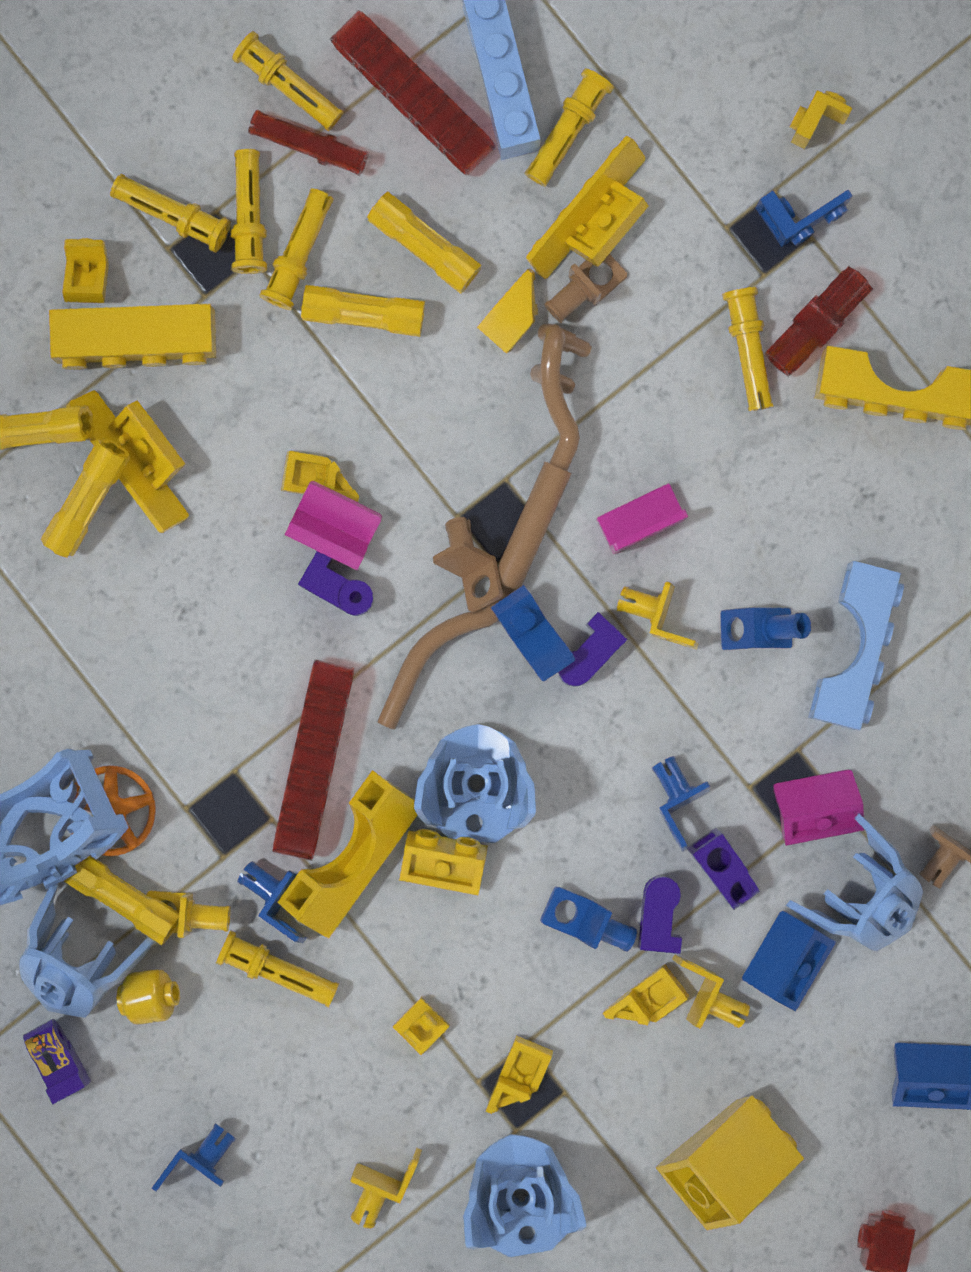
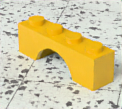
[814,345,971,430]
[277,770,417,939]

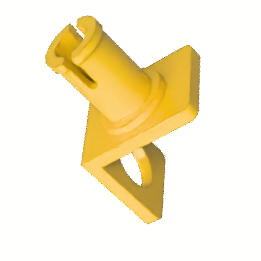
[617,581,699,650]
[146,890,231,938]
[672,954,750,1029]
[350,1147,422,1229]

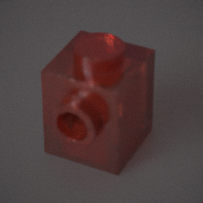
[857,1210,916,1272]

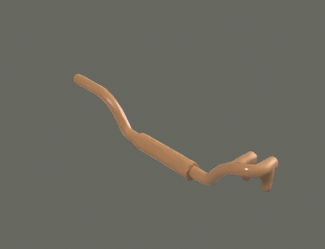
[377,323,592,730]

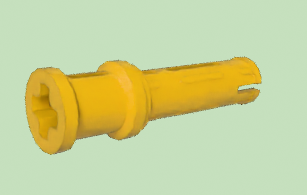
[232,31,344,131]
[524,68,614,187]
[231,149,267,274]
[110,173,231,253]
[259,188,334,310]
[722,287,774,411]
[216,930,339,1008]

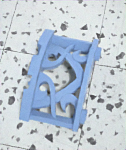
[0,749,129,905]

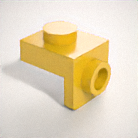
[790,90,852,149]
[62,238,109,303]

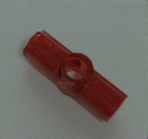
[764,266,873,377]

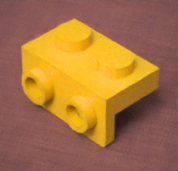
[399,829,488,896]

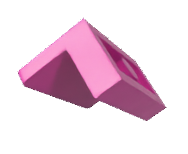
[284,481,382,570]
[596,483,689,555]
[773,769,864,846]

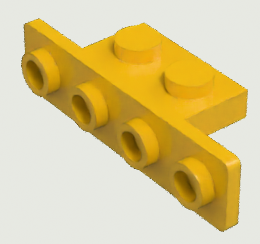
[526,136,649,279]
[66,390,189,533]

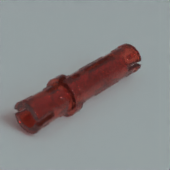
[248,109,369,176]

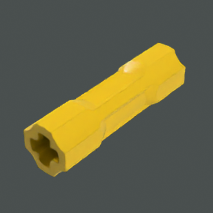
[367,191,482,294]
[301,285,425,337]
[0,405,95,450]
[41,438,131,558]
[64,855,179,945]

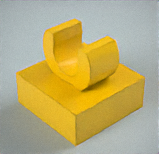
[393,997,450,1055]

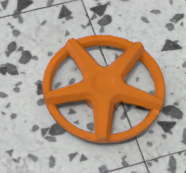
[71,766,156,856]

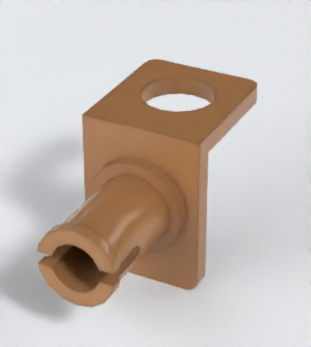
[544,254,627,323]
[433,517,503,613]
[919,825,971,889]

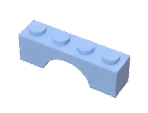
[462,0,540,160]
[808,561,904,730]

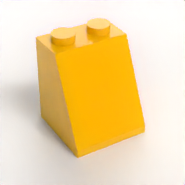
[655,1095,804,1230]

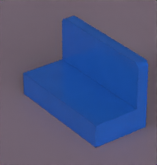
[742,911,836,1012]
[891,1043,971,1110]

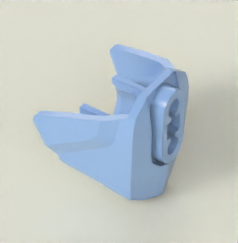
[414,724,536,843]
[786,813,923,951]
[19,884,154,1018]
[463,1134,586,1257]

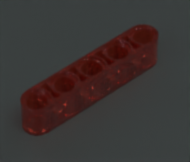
[330,10,496,176]
[272,659,355,861]

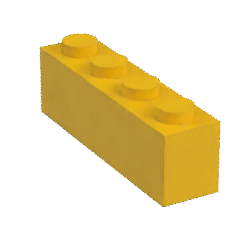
[49,304,217,370]

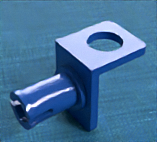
[720,607,811,650]
[652,756,710,852]
[237,861,307,943]
[540,886,637,952]
[151,1123,236,1192]

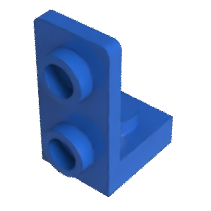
[755,189,853,247]
[491,585,575,681]

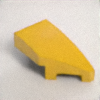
[477,268,538,354]
[281,451,359,502]
[602,964,690,1026]
[485,1035,553,1114]

